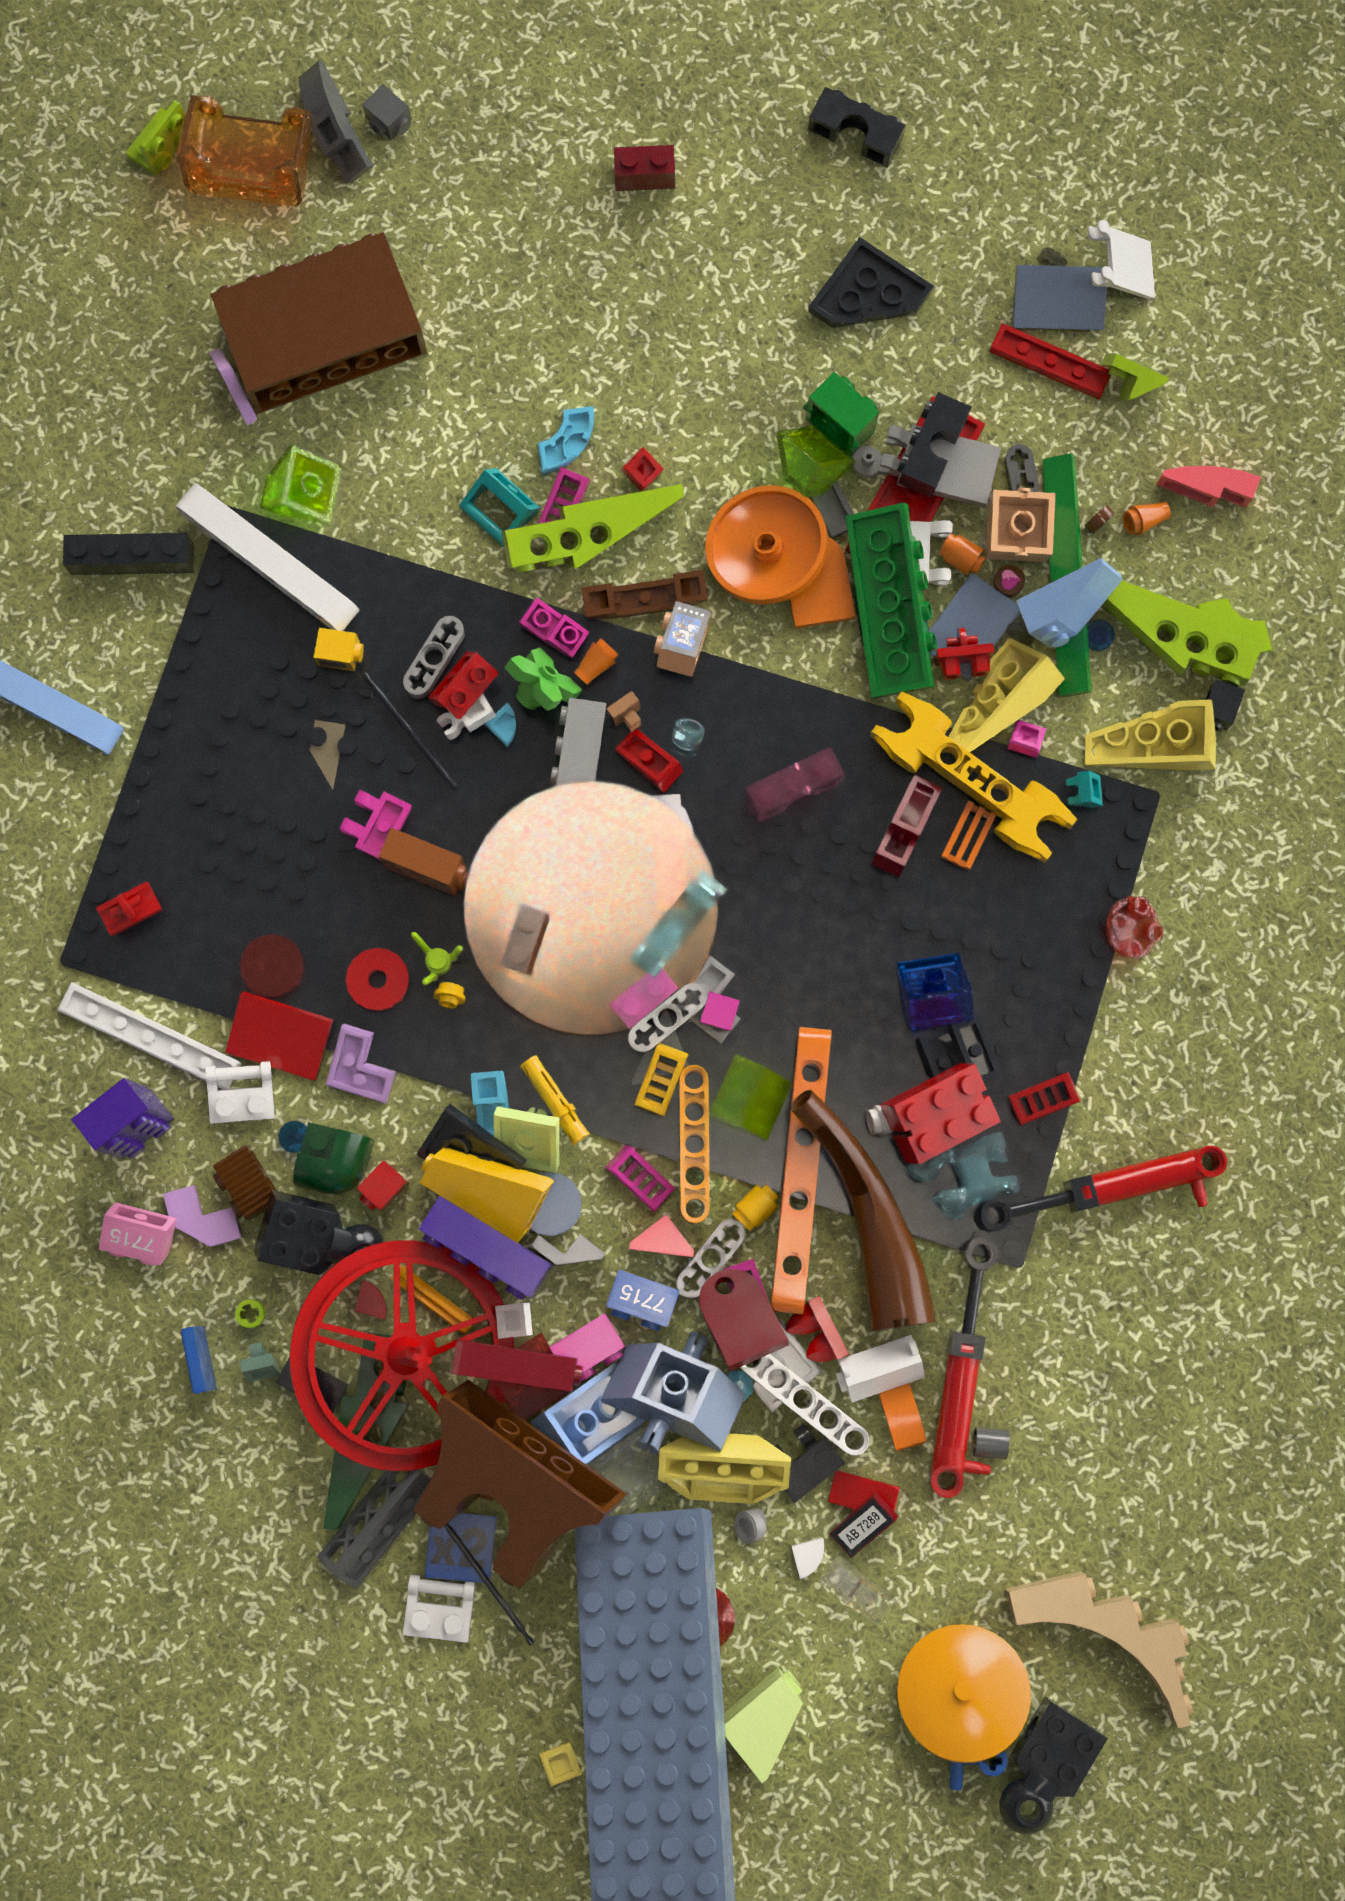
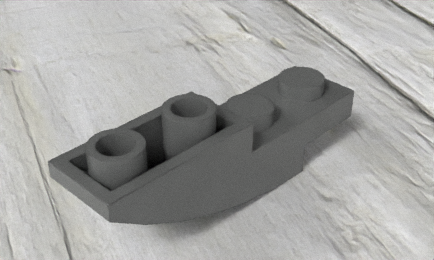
[298,60,373,183]

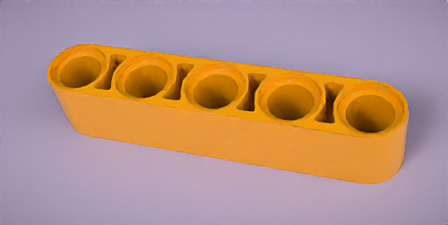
[679,1065,710,1224]

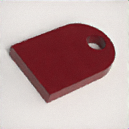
[699,1269,789,1372]

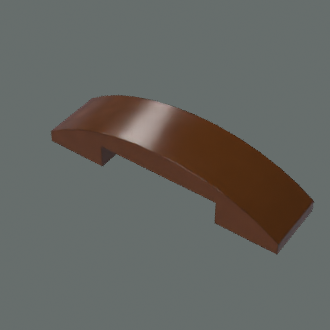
[582,570,708,619]

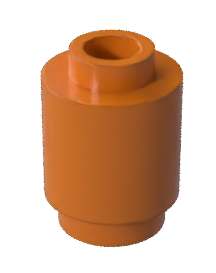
[938,533,986,576]

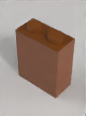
[378,828,469,896]

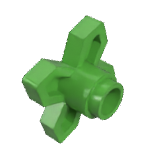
[504,648,582,711]

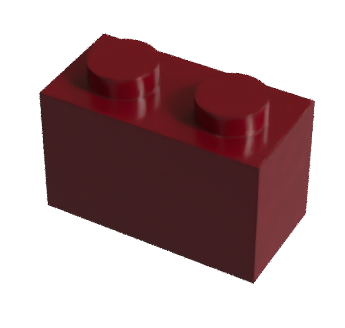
[614,145,675,191]

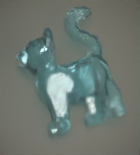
[908,1131,1021,1220]

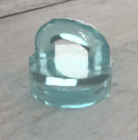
[672,718,705,751]

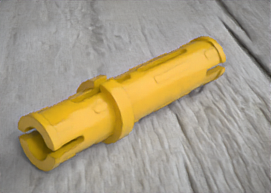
[520,1055,590,1145]

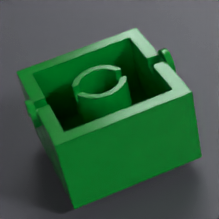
[803,372,879,458]

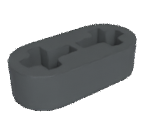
[1004,444,1039,493]

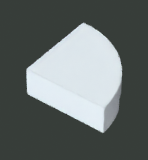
[791,1537,824,1579]

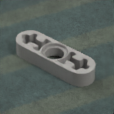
[403,616,465,699]
[628,983,707,1053]
[676,1219,745,1298]

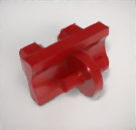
[934,627,994,680]
[96,881,163,937]

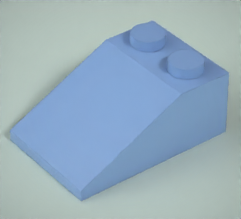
[1016,558,1123,648]
[530,1362,646,1464]

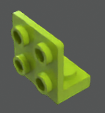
[125,100,191,176]

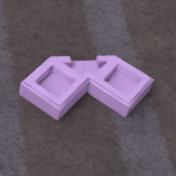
[163,1185,242,1247]

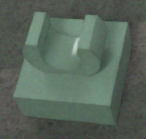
[240,1342,280,1383]

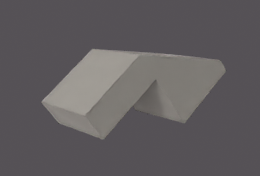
[531,1234,606,1266]

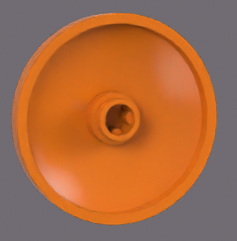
[705,485,829,605]

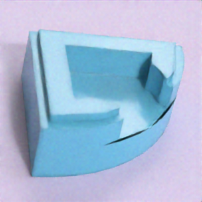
[485,703,517,747]

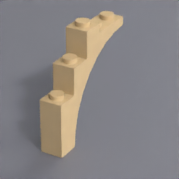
[1005,1571,1193,1728]

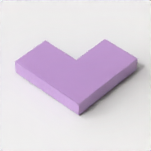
[209,348,257,425]
[326,1024,396,1104]

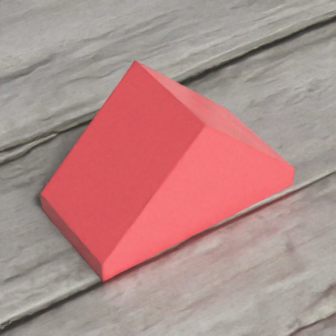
[629,1215,694,1258]

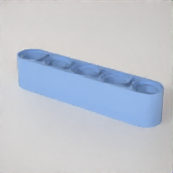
[0,660,124,756]

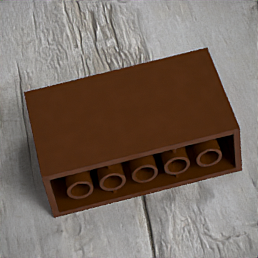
[210,232,427,414]

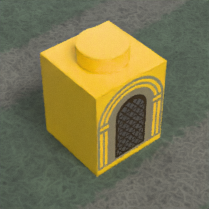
[314,628,363,671]

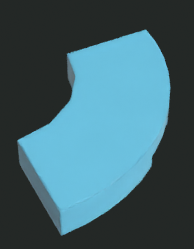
[538,406,594,475]

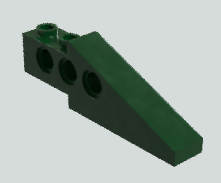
[323,1332,410,1530]

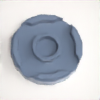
[530,1172,582,1236]

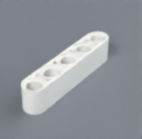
[740,1354,869,1455]

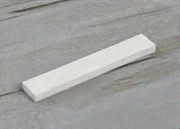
[57,982,242,1089]

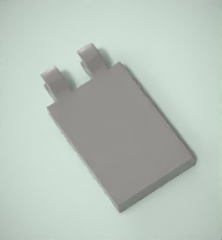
[878,424,1001,508]

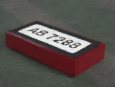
[829,1492,899,1558]

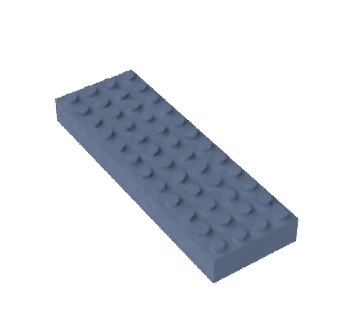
[575,1508,736,1901]

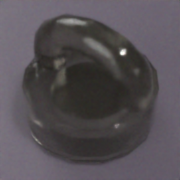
[1037,247,1068,266]
[1007,614,1036,647]

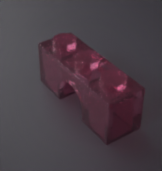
[745,747,845,823]

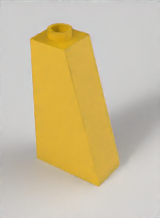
[419,1147,554,1243]

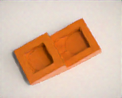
[878,1383,927,1452]

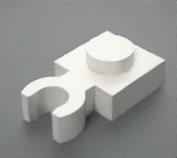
[437,693,496,740]

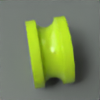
[235,1299,266,1328]

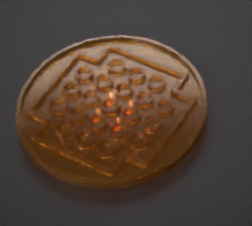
[464,781,718,1035]

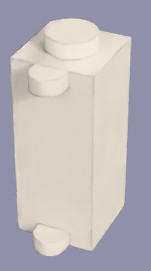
[836,1335,925,1402]

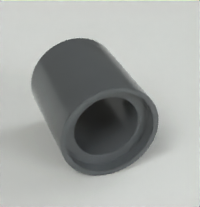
[973,1427,1009,1460]

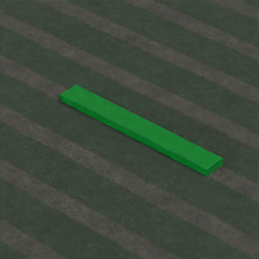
[1042,453,1092,697]

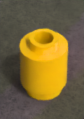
[732,1184,779,1231]

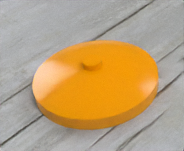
[897,1624,1031,1763]

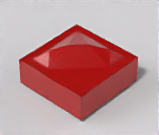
[620,447,664,491]

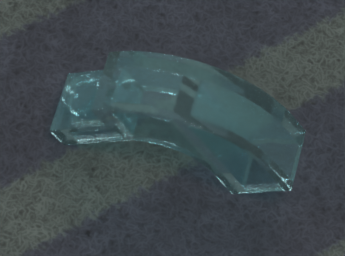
[630,869,727,978]

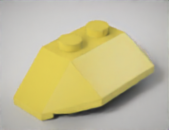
[658,1433,791,1504]

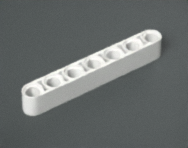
[175,483,359,631]

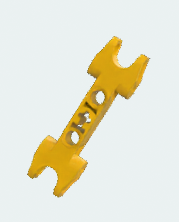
[870,692,1077,863]

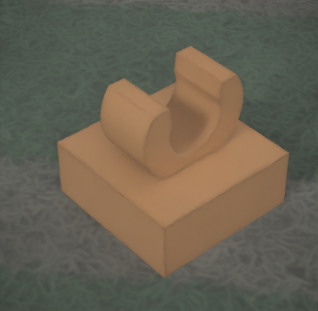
[606,691,642,732]

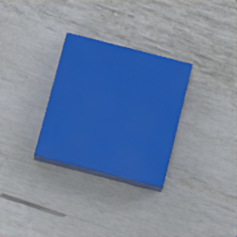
[180,1326,217,1394]

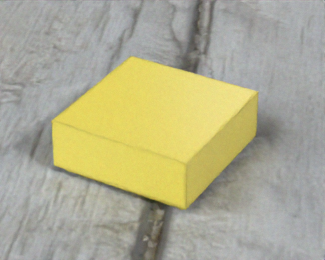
[539,1741,582,1787]

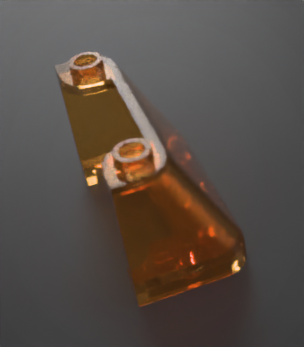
[176,95,312,207]

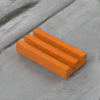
[941,800,997,871]

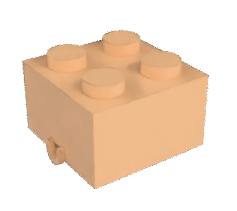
[985,488,1055,563]

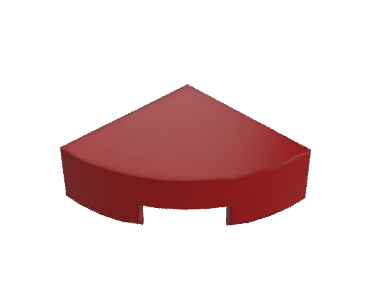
[354,1280,387,1320]

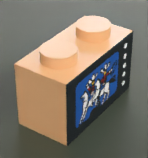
[654,601,711,677]

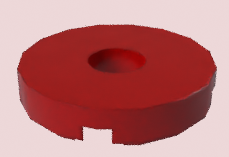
[346,948,410,1012]

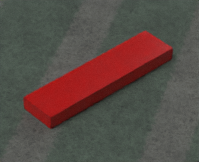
[989,323,1111,400]

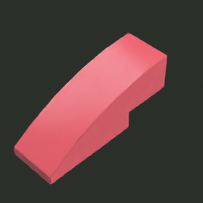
[1157,466,1261,508]

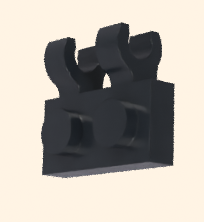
[775,1424,845,1503]

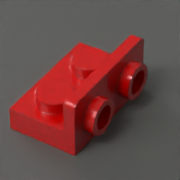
[427,651,498,719]

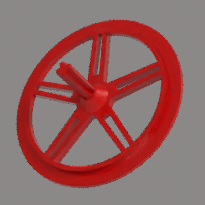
[289,1240,514,1471]

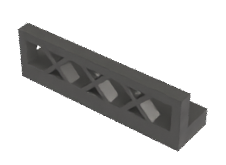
[318,1469,432,1589]

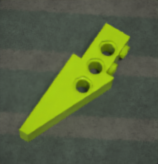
[501,484,684,573]
[1102,581,1263,687]

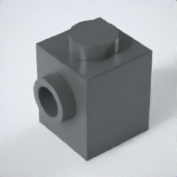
[362,84,412,140]

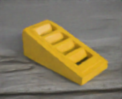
[634,1043,689,1116]

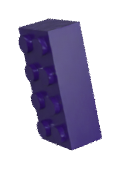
[71,1078,174,1159]
[419,1196,553,1300]

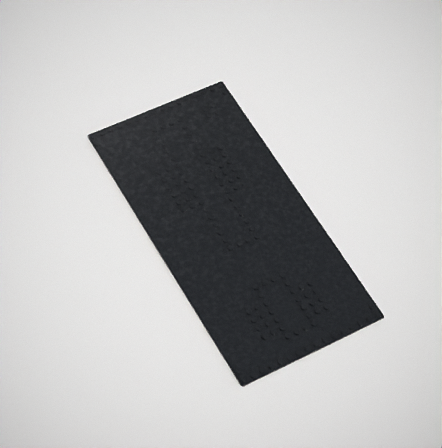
[60,506,1160,1268]

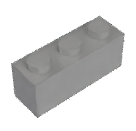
[550,698,606,800]

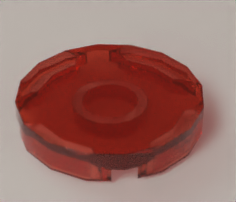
[240,934,305,998]

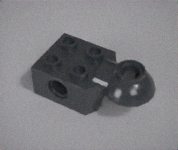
[253,1190,384,1275]
[999,1696,1108,1835]

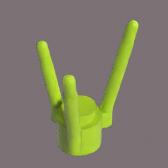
[411,932,462,985]

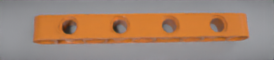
[771,1027,831,1315]

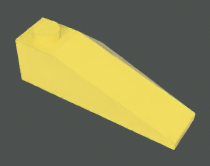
[948,638,1065,752]
[1085,700,1216,770]

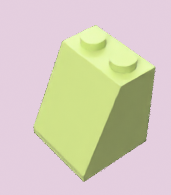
[724,1667,803,1783]

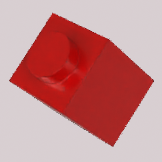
[357,1160,409,1211]

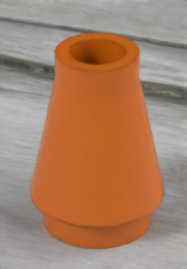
[1122,501,1171,535]
[574,638,619,685]

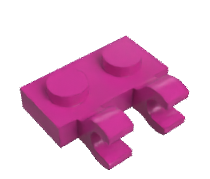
[339,790,412,861]

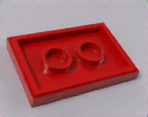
[225,991,334,1081]

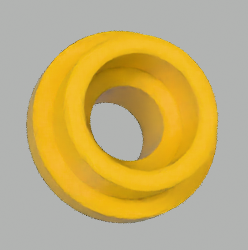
[434,982,466,1008]

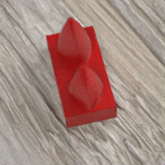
[785,1296,849,1362]

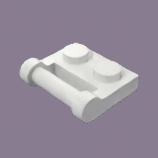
[206,1061,275,1124]
[403,1574,476,1643]

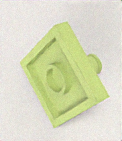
[493,1107,560,1173]

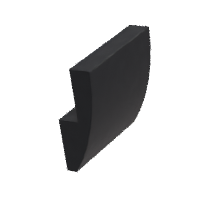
[915,1016,1002,1082]

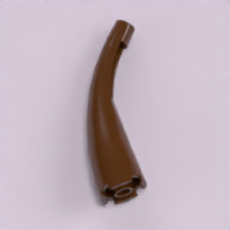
[790,1089,935,1331]

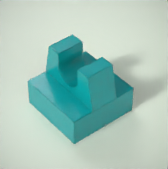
[1066,771,1103,808]

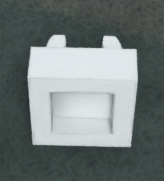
[495,1302,533,1339]

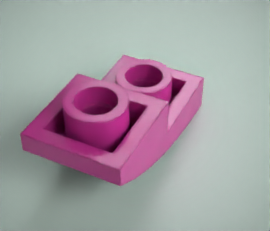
[518,598,589,658]

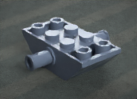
[601,1332,746,1454]

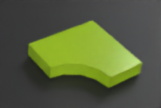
[1196,598,1272,662]

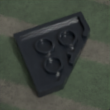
[808,237,934,328]

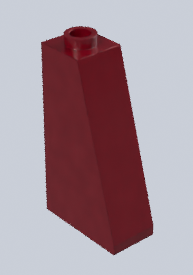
[451,1340,583,1392]

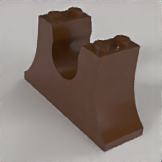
[413,1379,627,1589]

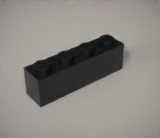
[63,533,194,575]

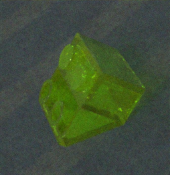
[709,1054,793,1141]

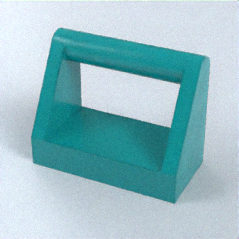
[459,468,541,547]

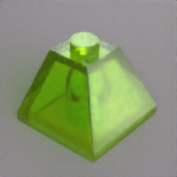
[776,426,856,497]
[260,444,341,524]

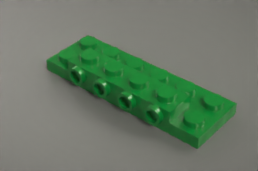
[845,503,937,699]

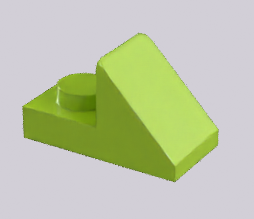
[1101,353,1169,401]

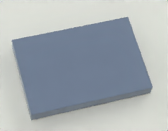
[1012,265,1107,330]
[929,573,1020,682]

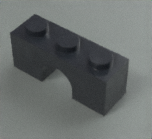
[808,87,906,168]
[897,392,972,498]

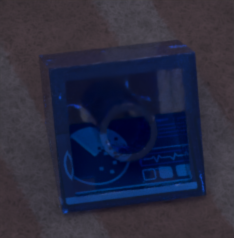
[897,952,974,1030]

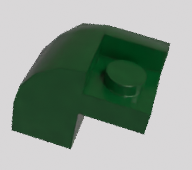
[293,1122,374,1195]

